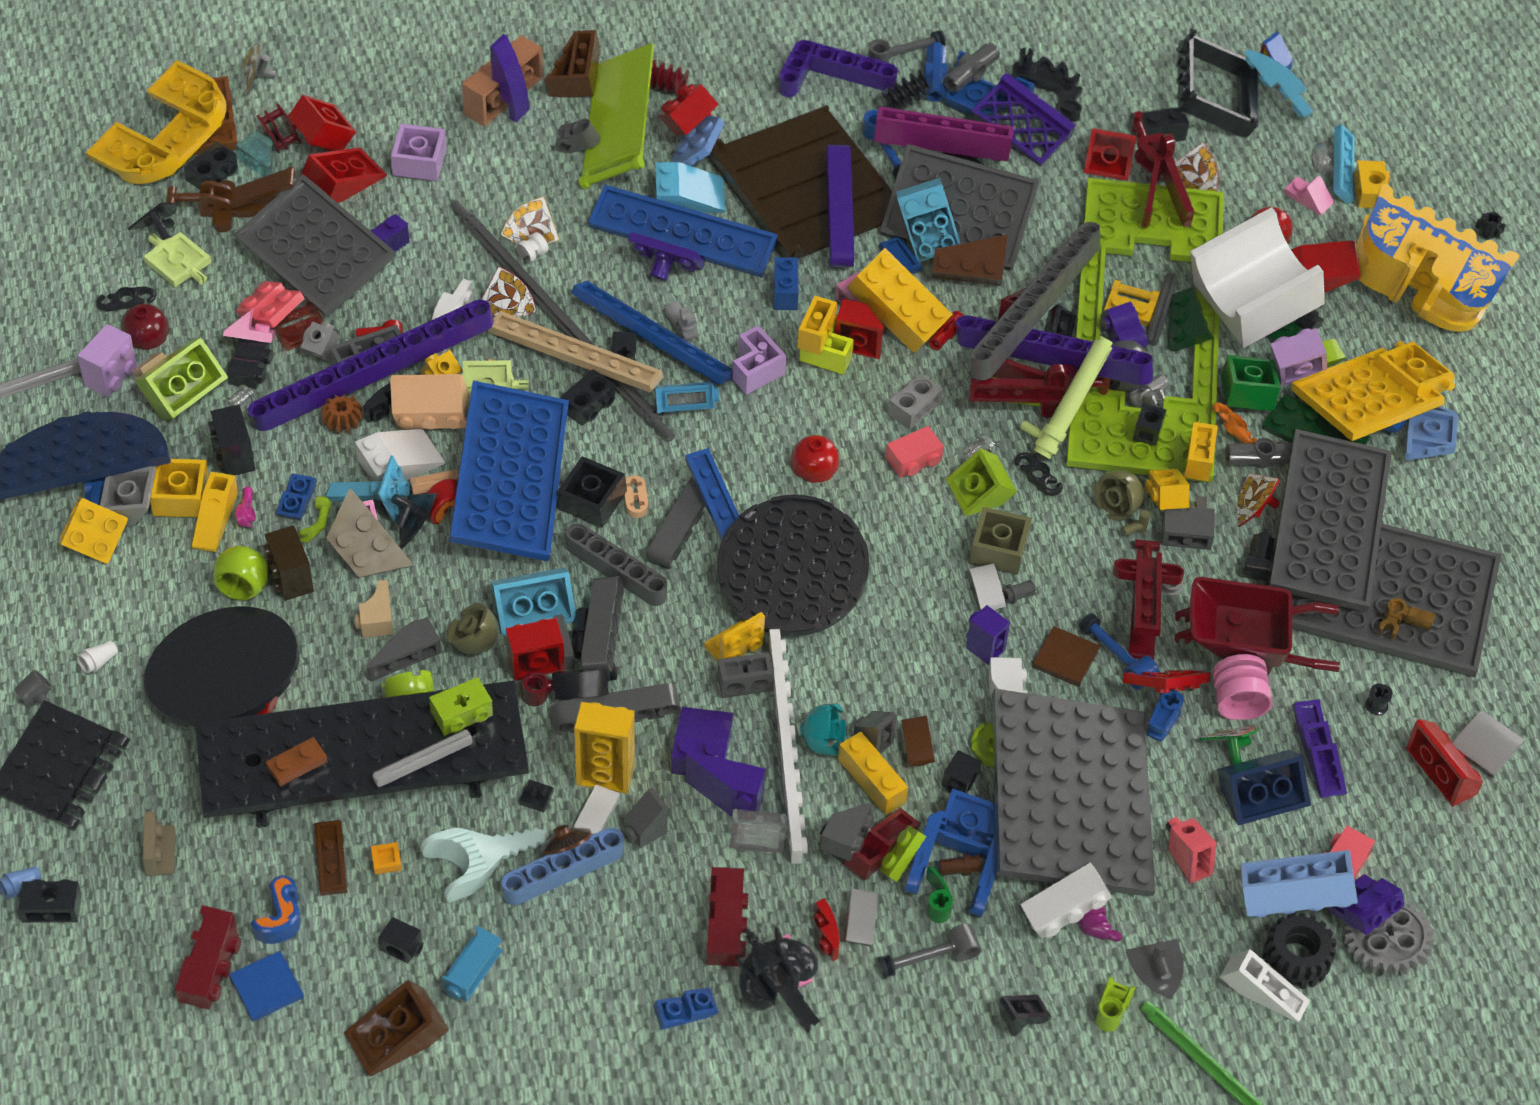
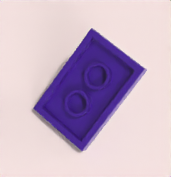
[628,232,705,281]

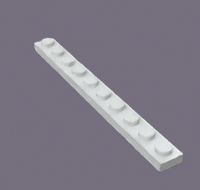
[769,629,807,864]

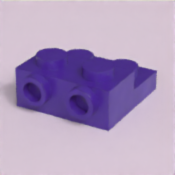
[1326,874,1405,935]

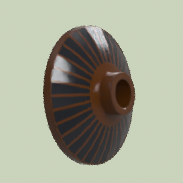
[540,825,592,855]

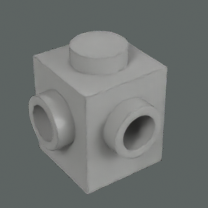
[301,321,340,361]

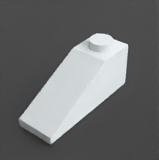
[1220,949,1310,1022]

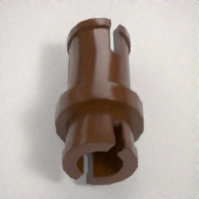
[939,854,982,876]

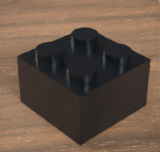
[208,404,256,475]
[557,456,627,527]

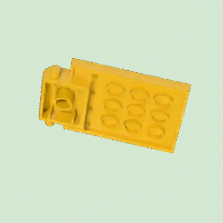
[1291,341,1455,441]

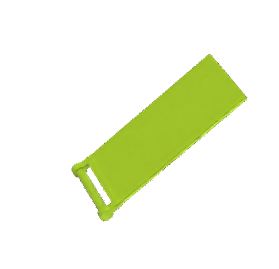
[579,43,654,190]

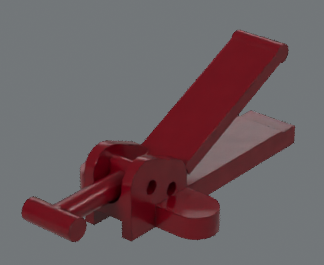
[1131,111,1195,228]
[968,359,1111,418]
[1112,539,1184,660]

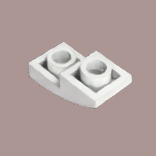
[970,564,1006,611]

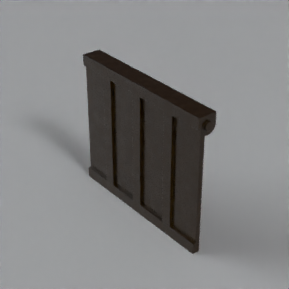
[707,105,892,259]

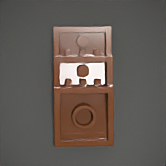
[193,76,238,155]

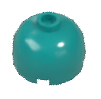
[800,704,846,756]

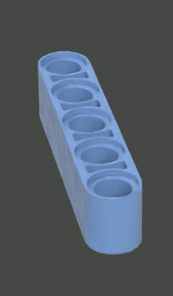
[502,828,624,905]

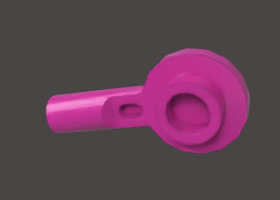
[235,487,256,528]

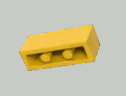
[838,732,908,815]

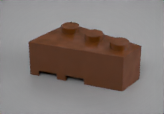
[545,30,601,98]
[932,235,1008,286]

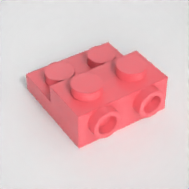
[236,281,305,328]

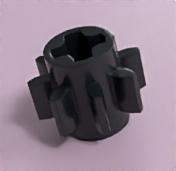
[1475,212,1506,240]

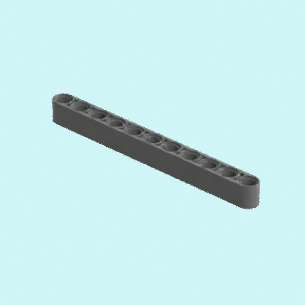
[971,222,1100,380]

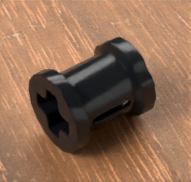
[1365,683,1393,716]

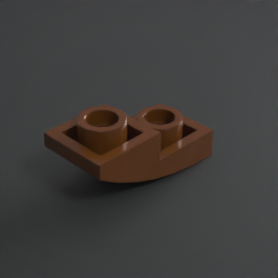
[901,715,935,767]

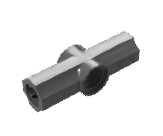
[943,42,1000,93]
[1225,438,1292,469]

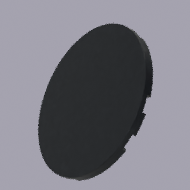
[717,494,869,636]
[144,606,300,727]

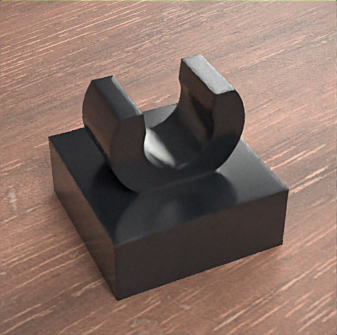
[519,779,554,813]

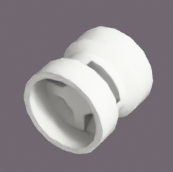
[516,232,548,264]

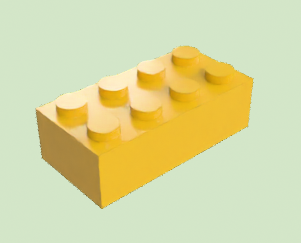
[846,248,952,353]
[574,702,635,794]

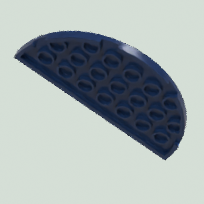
[0,411,171,500]

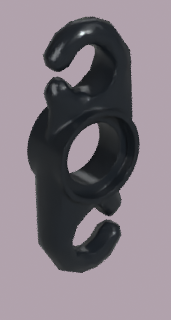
[96,286,156,312]
[1014,452,1063,496]

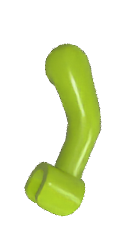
[298,496,332,543]

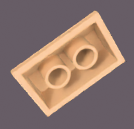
[390,374,470,430]

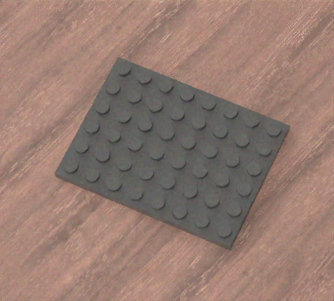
[1292,523,1501,677]
[992,689,1155,896]

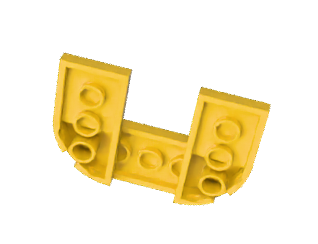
[86,60,226,184]

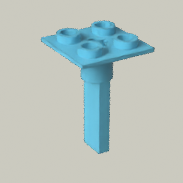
[326,455,410,524]

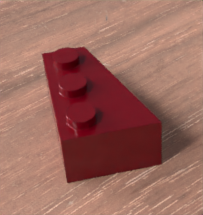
[706,867,748,967]
[175,905,241,1010]

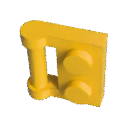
[1104,280,1160,327]

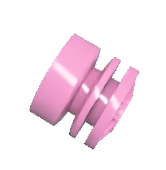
[1212,654,1273,720]

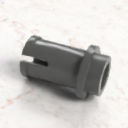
[1002,580,1036,604]

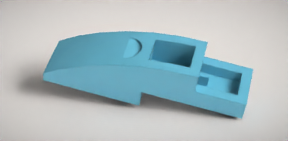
[1245,49,1314,118]

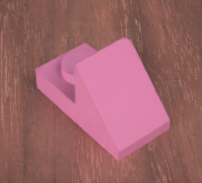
[1284,176,1334,216]
[223,308,275,343]

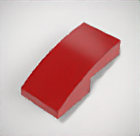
[813,898,839,961]

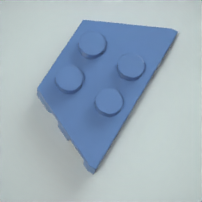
[670,116,725,166]
[1404,406,1458,460]

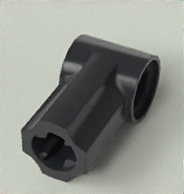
[1243,532,1275,581]

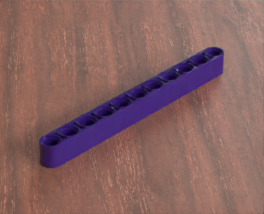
[248,299,494,431]

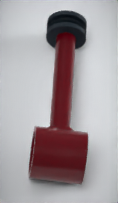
[522,662,618,707]

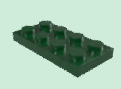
[1261,394,1370,445]

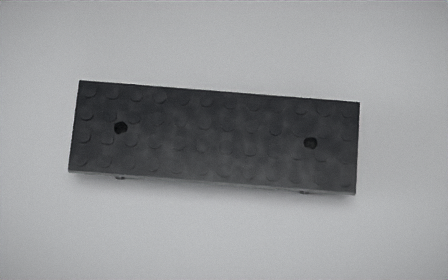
[195,680,529,828]

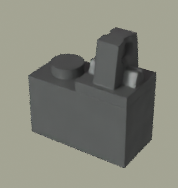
[1161,496,1215,550]

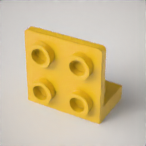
[58,496,128,564]
[704,612,765,662]

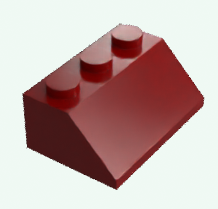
[1406,719,1483,807]

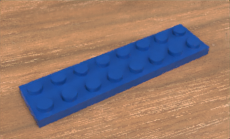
[588,184,778,277]

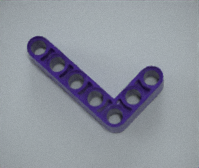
[779,40,898,97]

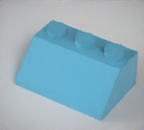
[490,567,576,636]

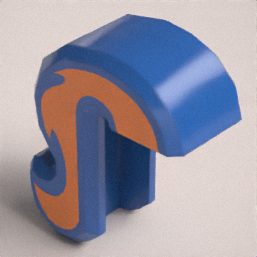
[250,875,301,944]

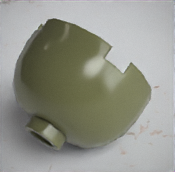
[1094,470,1144,521]
[446,603,499,655]

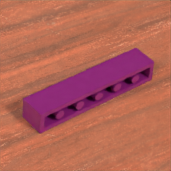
[874,106,1014,162]

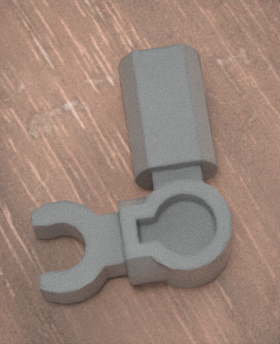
[665,302,698,341]
[1128,374,1169,408]

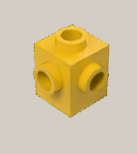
[420,350,463,375]

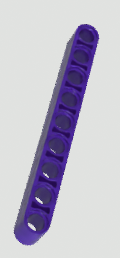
[956,315,1154,385]

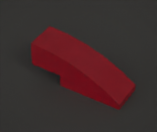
[845,808,921,880]

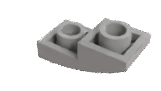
[844,888,878,946]

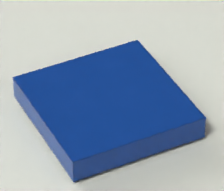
[229,951,304,1022]

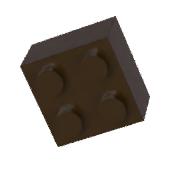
[262,525,314,601]

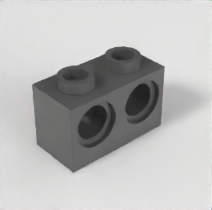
[717,652,774,698]

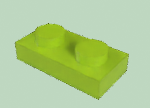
[879,825,926,882]

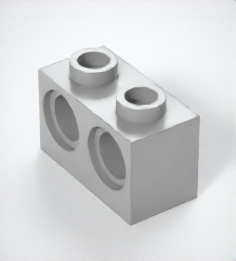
[888,374,943,430]

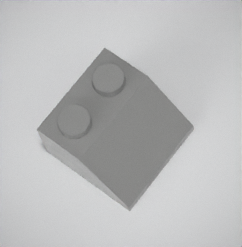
[100,466,156,527]

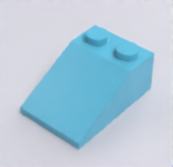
[655,162,725,213]

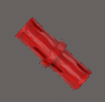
[928,311,964,351]

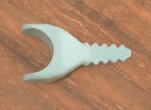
[420,827,549,902]

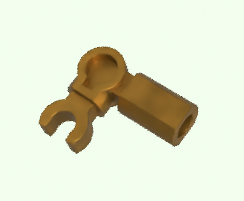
[1378,598,1436,639]

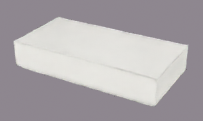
[574,785,620,835]

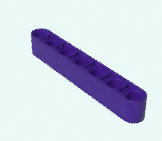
[827,145,854,267]

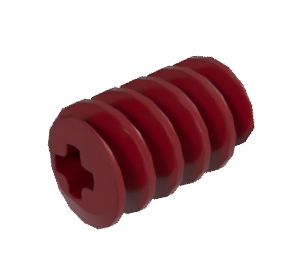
[650,59,689,95]

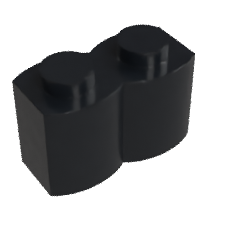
[227,338,273,389]

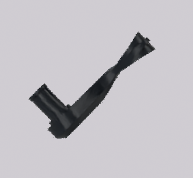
[1012,47,1083,122]

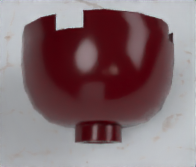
[121,304,170,350]

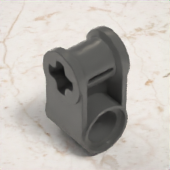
[555,119,601,154]

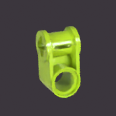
[1095,977,1136,1032]

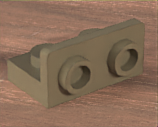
[143,812,176,876]

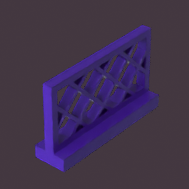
[971,72,1076,166]

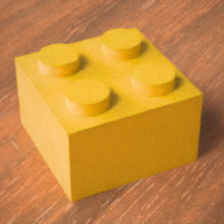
[150,459,209,517]

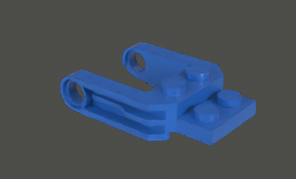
[904,789,997,917]

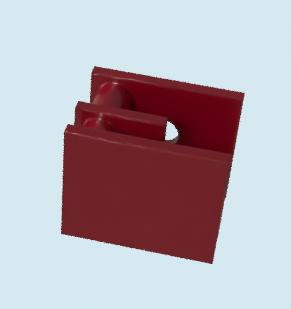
[257,104,301,154]

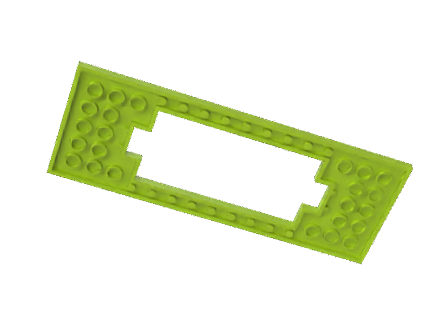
[1066,178,1224,483]

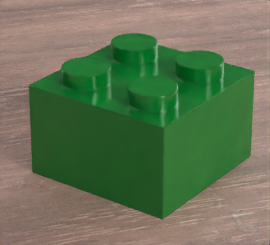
[1221,355,1281,411]

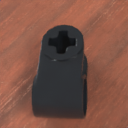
[612,332,637,361]

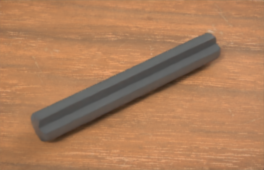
[1147,273,1178,346]

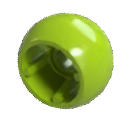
[213,545,269,601]

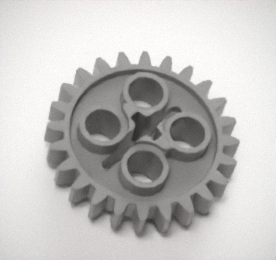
[1344,899,1434,977]

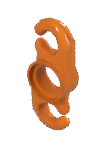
[1212,402,1257,443]

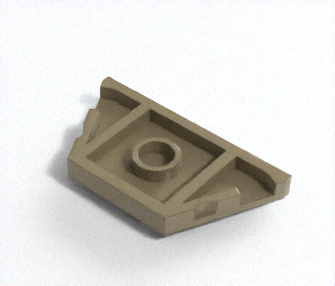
[326,489,413,578]

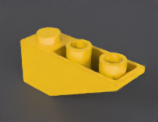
[192,471,238,552]

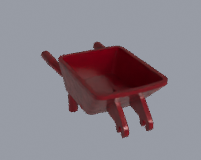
[1174,577,1340,676]

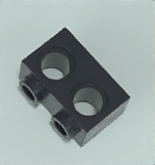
[184,141,238,189]
[560,369,615,426]

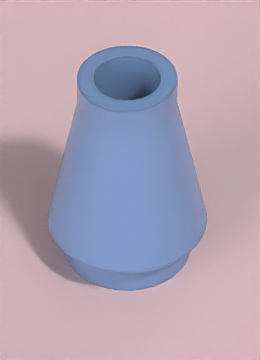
[0,866,42,899]

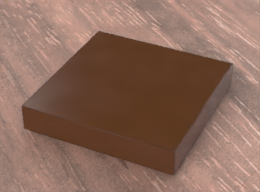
[1032,626,1100,687]

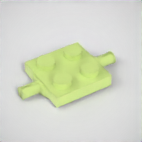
[144,232,211,287]
[462,360,529,395]

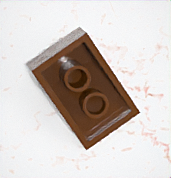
[344,980,449,1076]

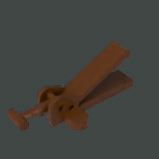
[166,167,295,233]

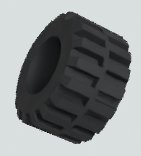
[1263,913,1337,989]

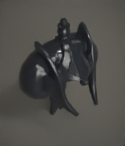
[735,927,820,1033]

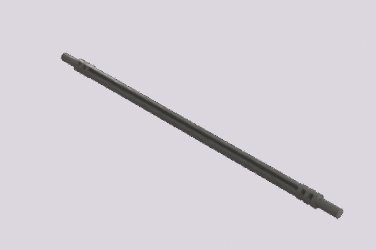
[451,200,675,442]

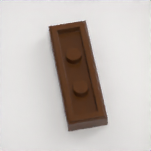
[314,820,348,896]

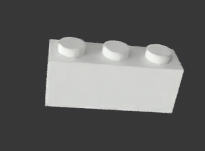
[1021,862,1112,938]

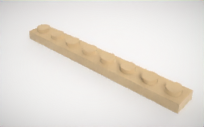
[488,311,663,393]

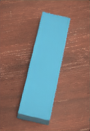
[1333,124,1355,203]

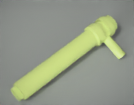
[1020,336,1113,459]

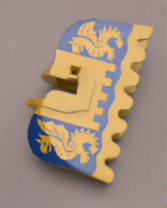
[1356,184,1520,331]

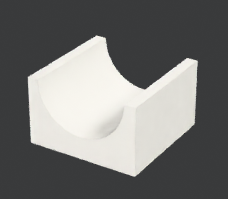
[1190,207,1325,348]

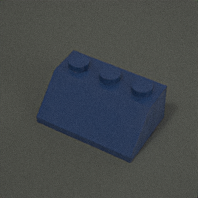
[1217,750,1311,826]

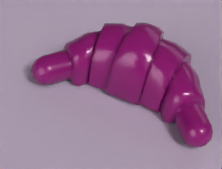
[1076,906,1122,942]

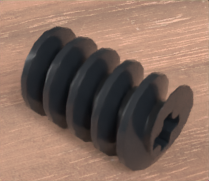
[881,69,930,110]

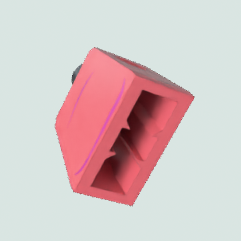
[1166,818,1216,884]

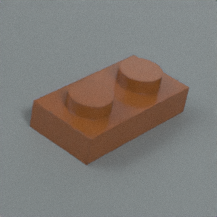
[266,737,328,786]

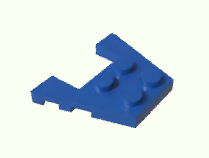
[945,50,1035,116]

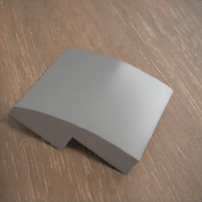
[1452,710,1525,777]

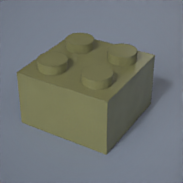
[970,507,1032,574]

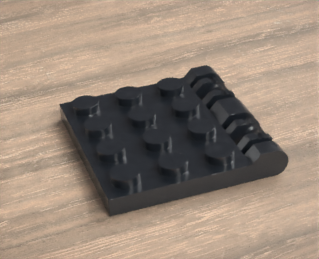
[0,700,130,831]

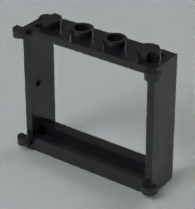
[1176,27,1259,138]

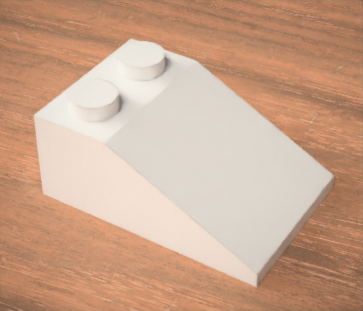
[355,429,445,481]

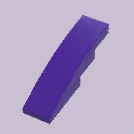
[490,34,530,123]
[1292,699,1347,798]

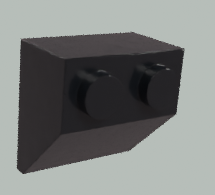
[1130,107,1189,142]

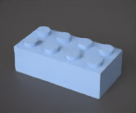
[1241,850,1358,918]

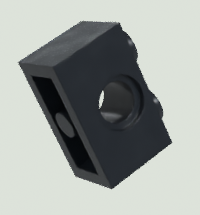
[18,879,82,923]

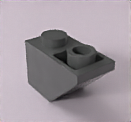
[820,803,874,861]

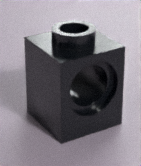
[1133,403,1167,446]
[942,750,982,794]
[378,917,424,964]

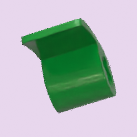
[926,867,953,923]

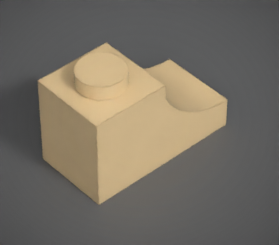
[355,580,393,638]

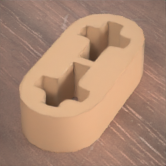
[624,475,648,518]

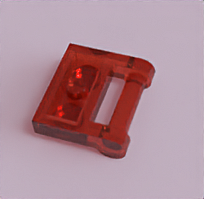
[272,302,325,351]

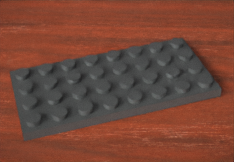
[1269,429,1392,612]

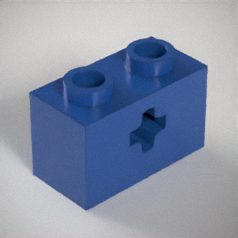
[774,257,798,310]

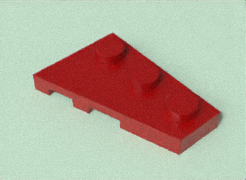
[1123,669,1211,693]

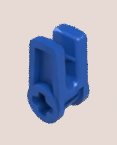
[1146,690,1184,742]

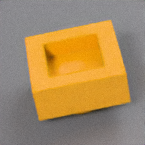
[371,842,402,875]

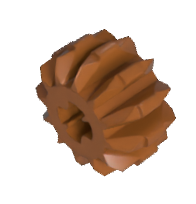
[321,393,363,435]

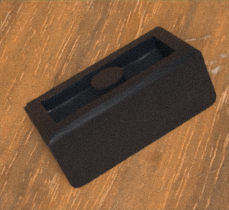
[1044,304,1076,337]

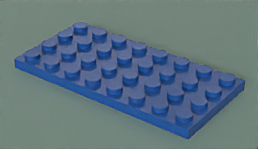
[449,380,569,561]

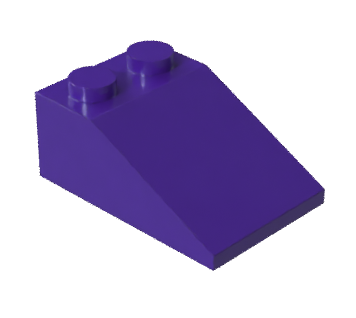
[671,707,734,775]
[686,750,765,822]

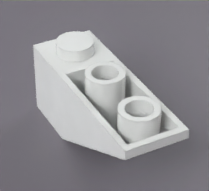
[988,657,1028,695]

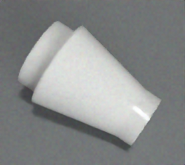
[77,641,118,674]

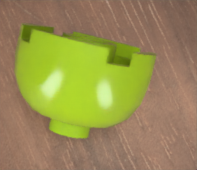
[380,670,434,698]

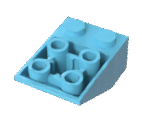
[896,178,961,262]

